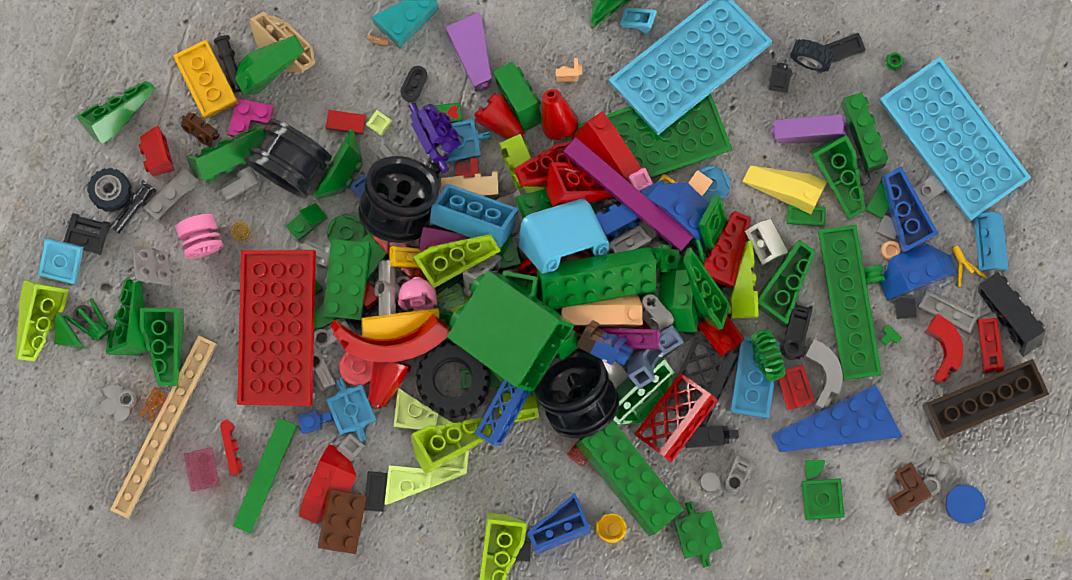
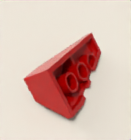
[514,141,581,187]

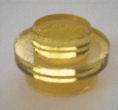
[231,222,250,241]

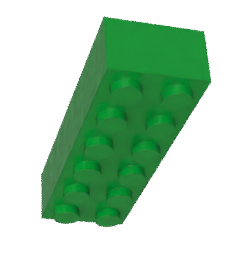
[537,247,656,309]
[576,420,684,536]

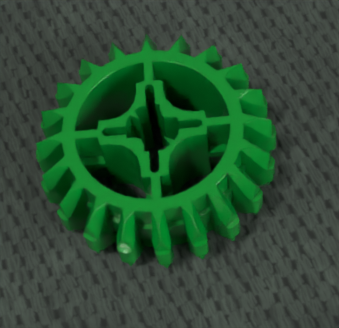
[750,329,786,382]

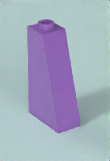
[446,12,492,91]
[771,114,849,143]

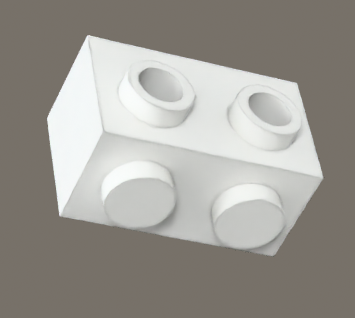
[745,219,788,265]

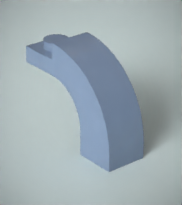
[627,325,684,389]

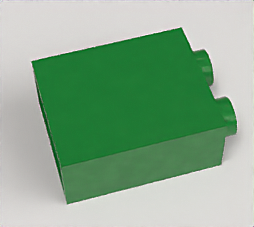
[447,270,575,392]

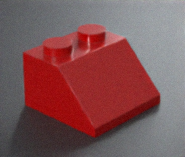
[139,126,175,177]

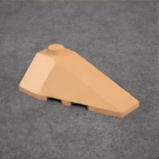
[561,295,642,328]

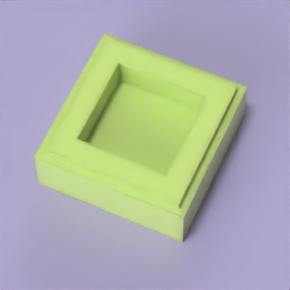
[366,110,393,137]

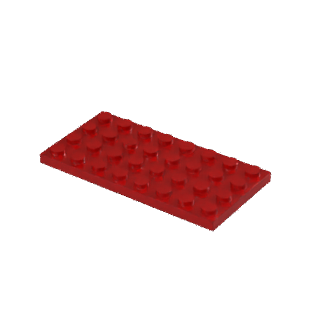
[237,250,316,406]

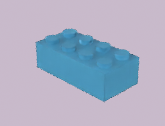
[430,184,518,248]

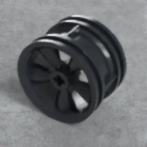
[244,118,332,199]

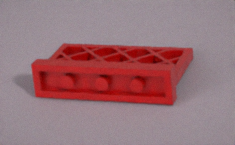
[634,373,718,463]

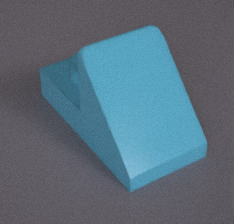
[620,7,657,35]

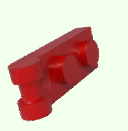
[977,318,1004,373]
[220,420,243,476]

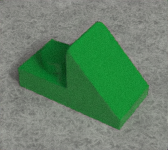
[286,203,328,242]

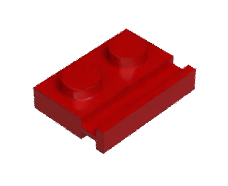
[778,365,815,411]

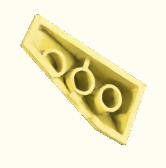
[742,166,827,214]

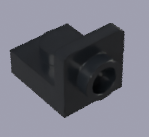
[769,63,792,93]

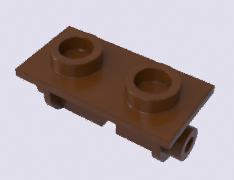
[181,112,219,148]

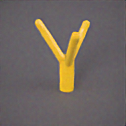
[952,245,987,287]

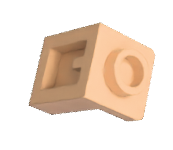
[556,58,582,82]

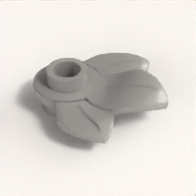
[100,385,137,423]

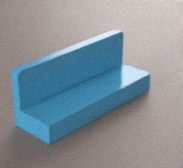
[974,212,1008,272]

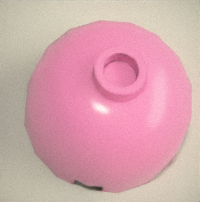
[398,277,437,311]

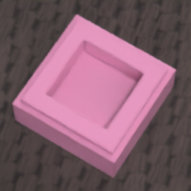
[627,167,653,191]

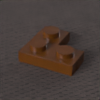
[888,462,932,516]

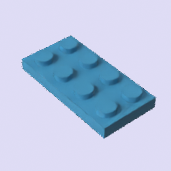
[730,336,780,419]

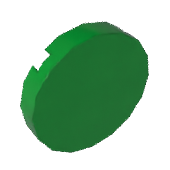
[327,214,365,243]

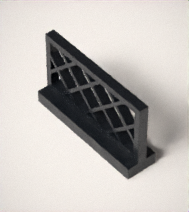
[667,338,738,427]

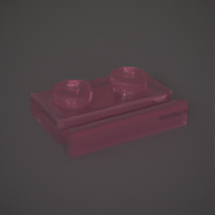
[184,447,220,492]

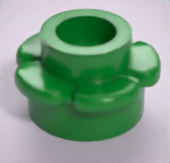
[885,52,904,70]

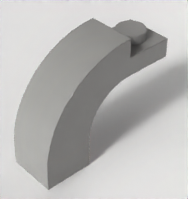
[803,339,843,410]

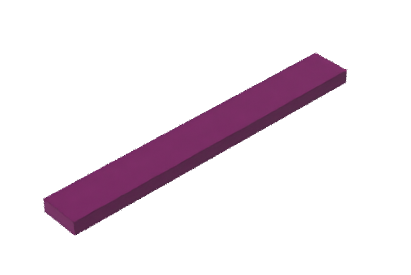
[563,138,693,252]

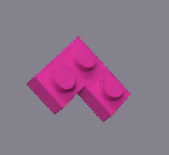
[228,98,274,137]

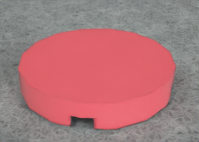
[339,352,373,386]

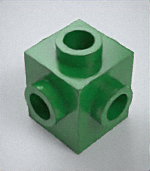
[651,245,680,272]

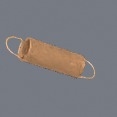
[364,34,394,47]

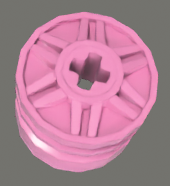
[175,214,223,259]

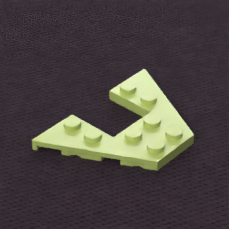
[385,388,469,505]

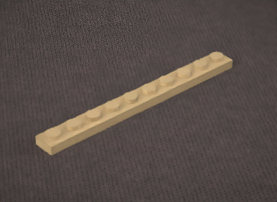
[110,336,217,519]

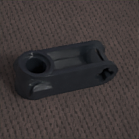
[779,302,813,360]

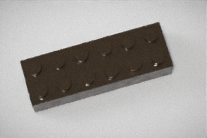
[922,359,1049,441]

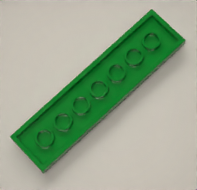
[818,225,882,381]

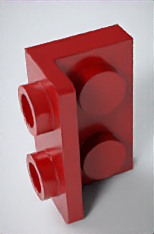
[698,316,744,356]

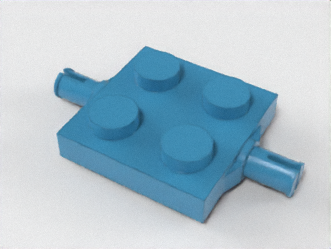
[446,119,491,164]
[326,378,377,442]

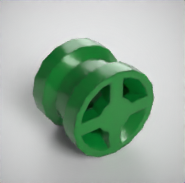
[864,265,885,284]

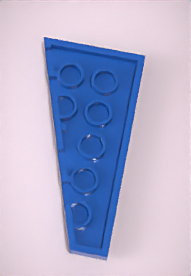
[772,385,902,452]

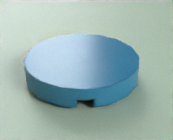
[699,166,731,204]

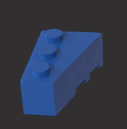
[528,493,591,555]

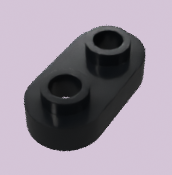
[400,66,428,102]

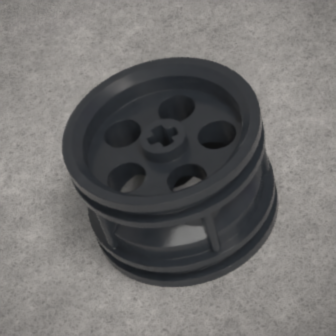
[358,156,440,243]
[534,349,620,438]

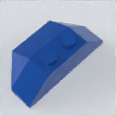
[647,182,709,249]
[880,244,958,301]

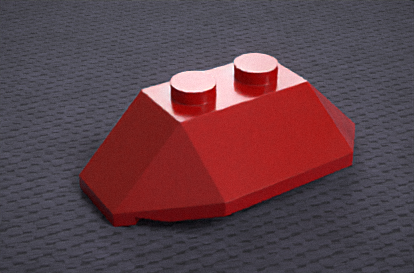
[299,444,357,524]

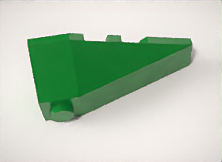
[235,35,305,96]
[140,308,184,386]

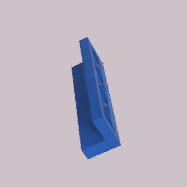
[475,379,531,446]

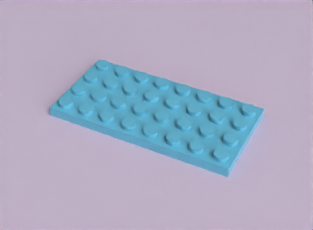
[608,0,772,135]
[878,57,1031,222]

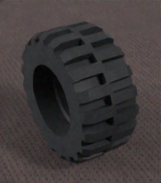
[416,341,490,418]

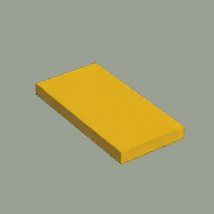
[173,39,238,120]
[362,308,440,345]

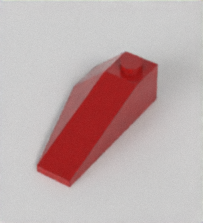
[572,111,642,184]
[546,162,615,207]

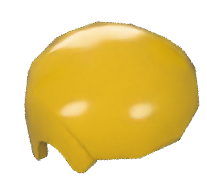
[596,513,627,543]

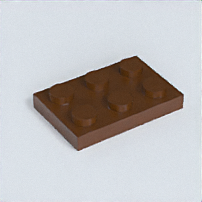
[317,489,367,554]

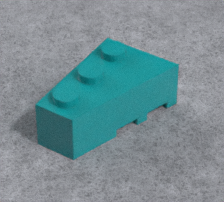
[372,0,439,48]

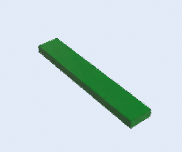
[233,418,297,533]

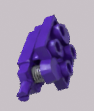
[408,103,461,173]

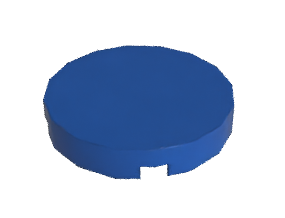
[945,485,985,524]

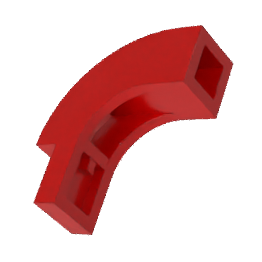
[924,314,963,385]

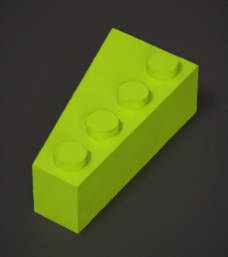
[500,134,544,193]

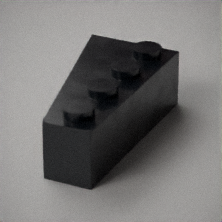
[978,272,1046,357]

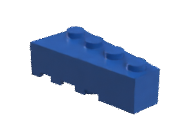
[881,166,939,253]

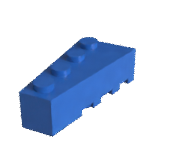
[595,180,664,240]

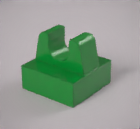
[880,324,902,346]

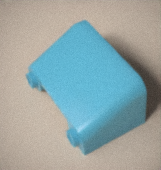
[519,199,610,274]

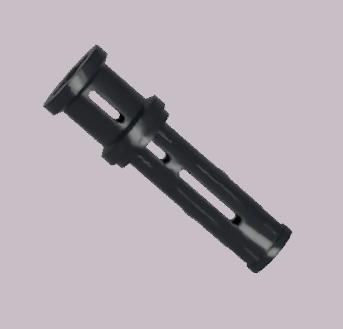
[213,35,242,93]
[109,180,157,234]

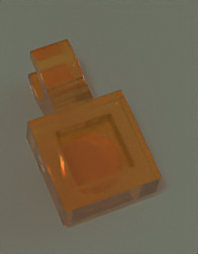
[139,387,165,422]

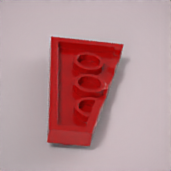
[703,211,751,288]

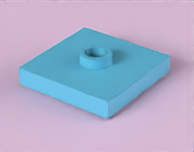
[38,238,84,285]

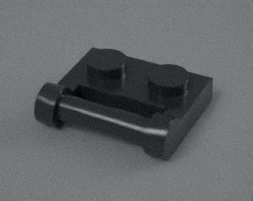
[63,213,111,255]

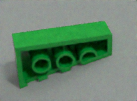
[758,240,815,326]

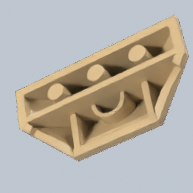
[249,12,315,73]

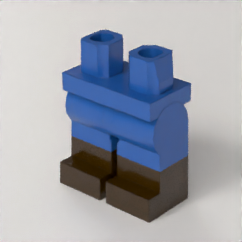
[576,320,633,366]

